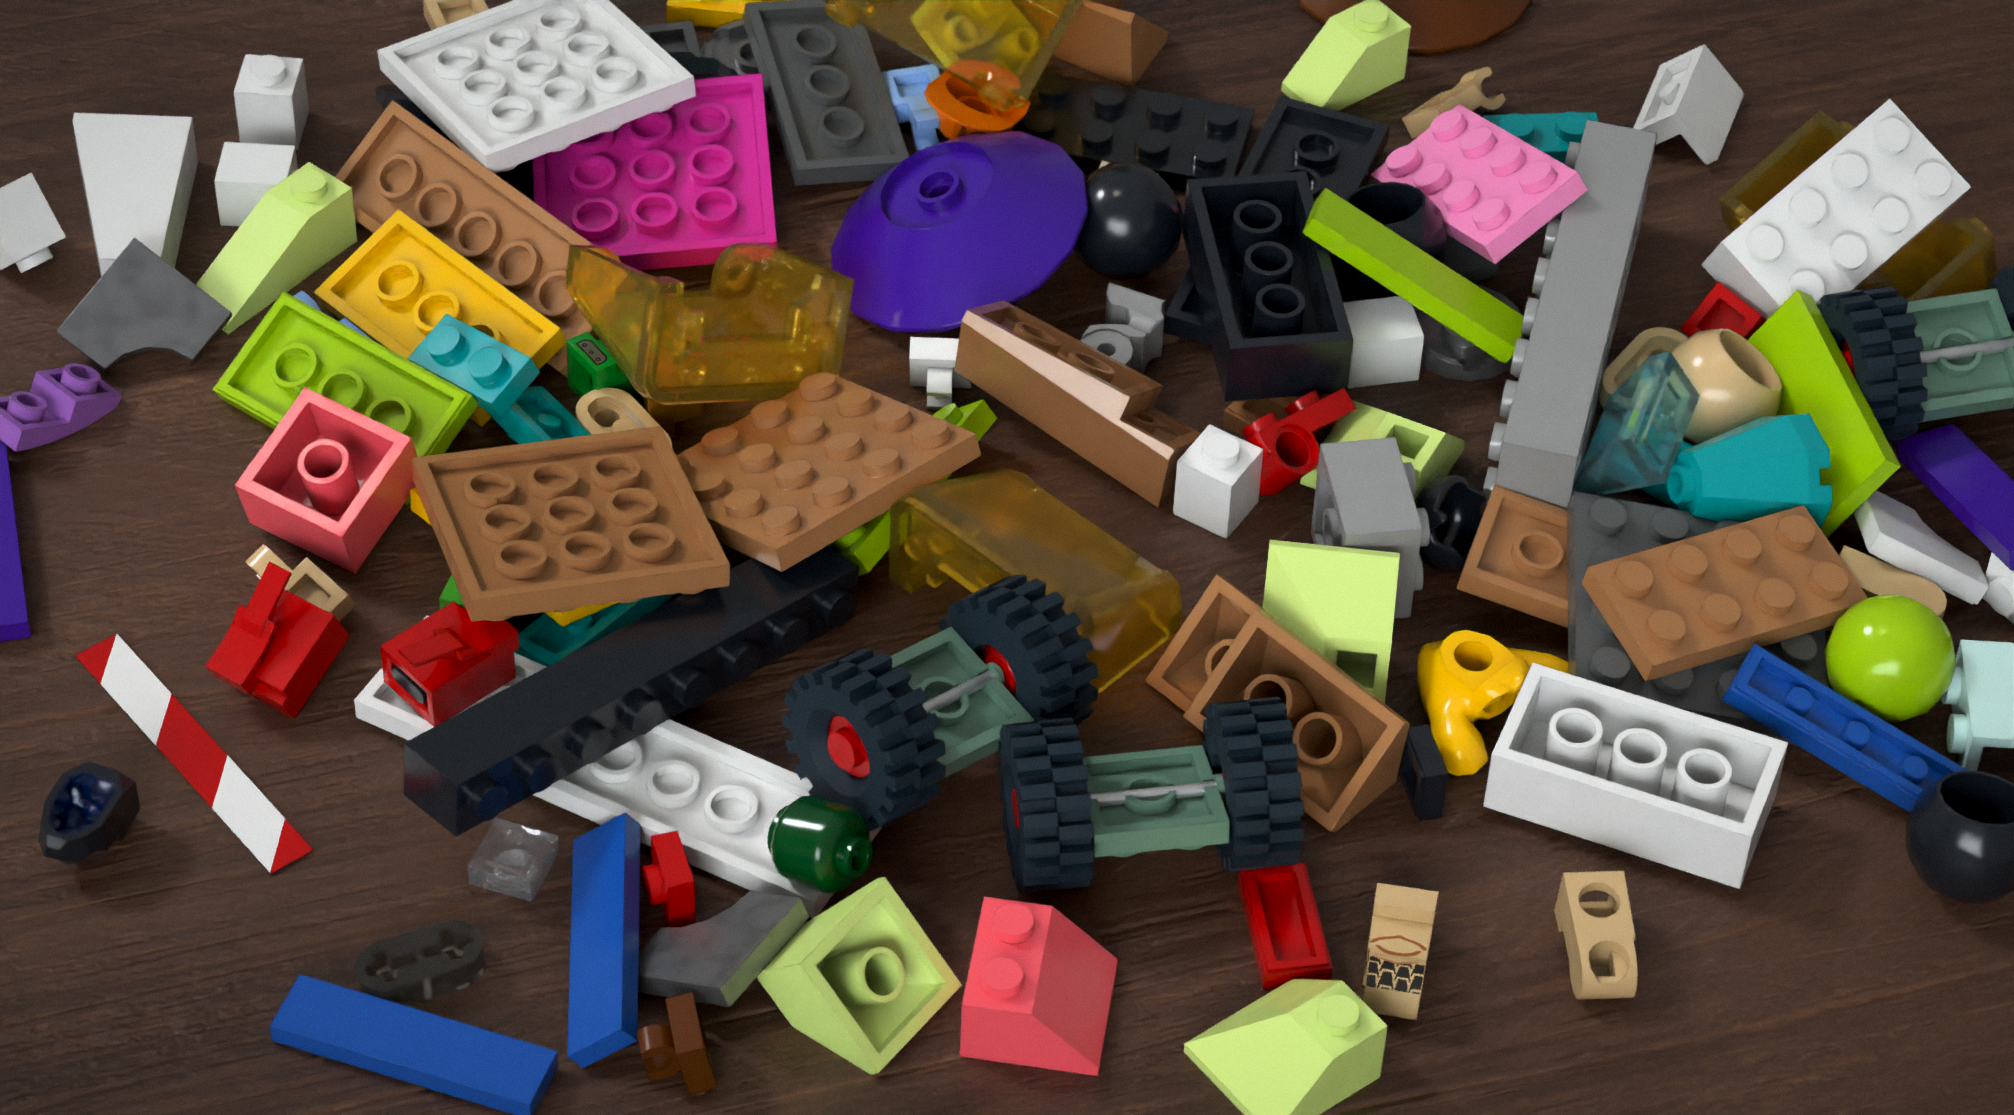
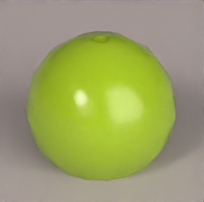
[1824,594,1956,723]

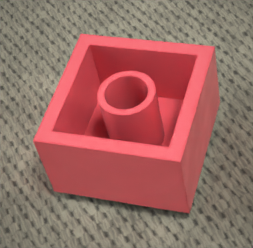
[235,387,418,574]

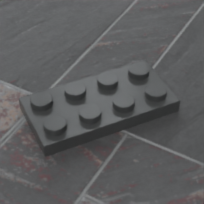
[742,0,909,186]

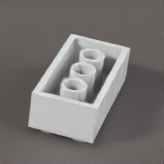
[1701,99,1971,320]
[1483,663,1788,889]

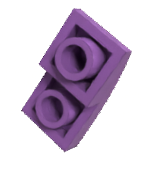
[0,363,122,452]

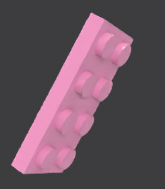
[1370,104,1588,264]

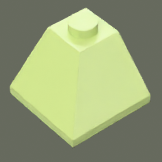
[757,877,962,1075]
[1184,979,1388,1115]

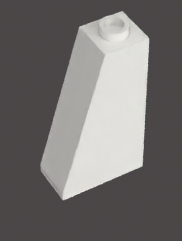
[72,113,198,277]

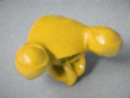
[1417,630,1569,776]

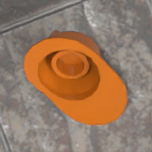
[924,63,1030,140]

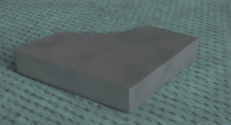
[56,237,232,373]
[638,891,809,1007]

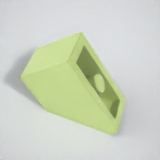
[1281,0,1411,111]

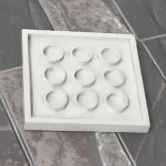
[377,0,696,173]

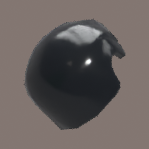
[1414,475,1488,572]

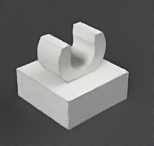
[909,337,971,410]

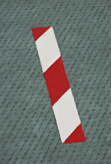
[75,634,314,874]

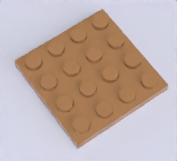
[676,372,981,572]
[412,426,730,622]

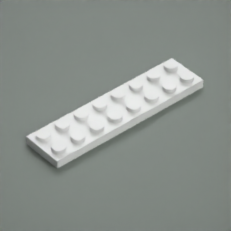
[354,615,882,918]

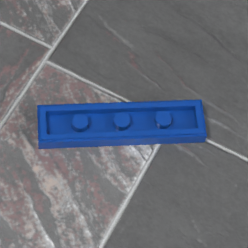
[1722,643,1968,812]
[567,812,641,1068]
[270,974,559,1115]

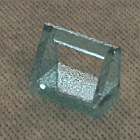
[1573,351,1700,496]

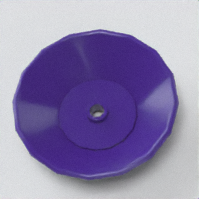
[831,131,1089,333]

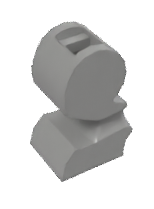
[1080,282,1165,374]

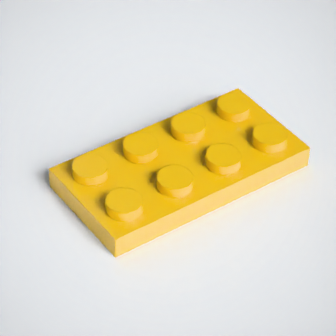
[314,209,566,427]

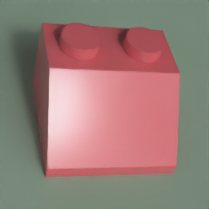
[960,896,1118,1076]

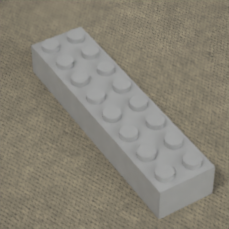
[1483,120,1657,510]

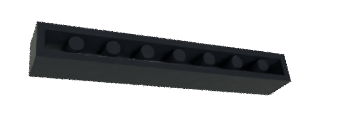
[404,545,859,837]

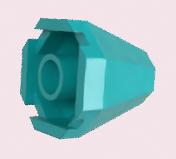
[1667,414,1832,529]

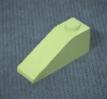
[196,162,357,334]

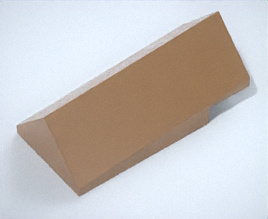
[1005,0,1169,88]
[954,300,1201,508]
[1145,574,1410,832]

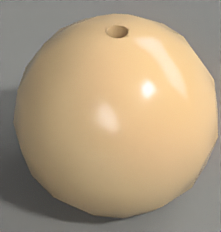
[1658,328,1782,445]

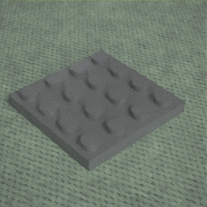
[1567,491,1828,745]

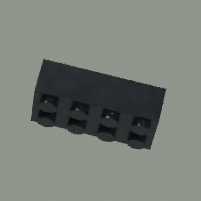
[1182,171,1353,402]

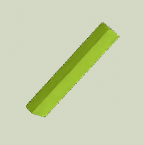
[1303,187,1524,364]

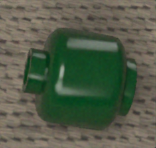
[767,795,873,893]

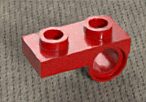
[1241,388,1357,496]

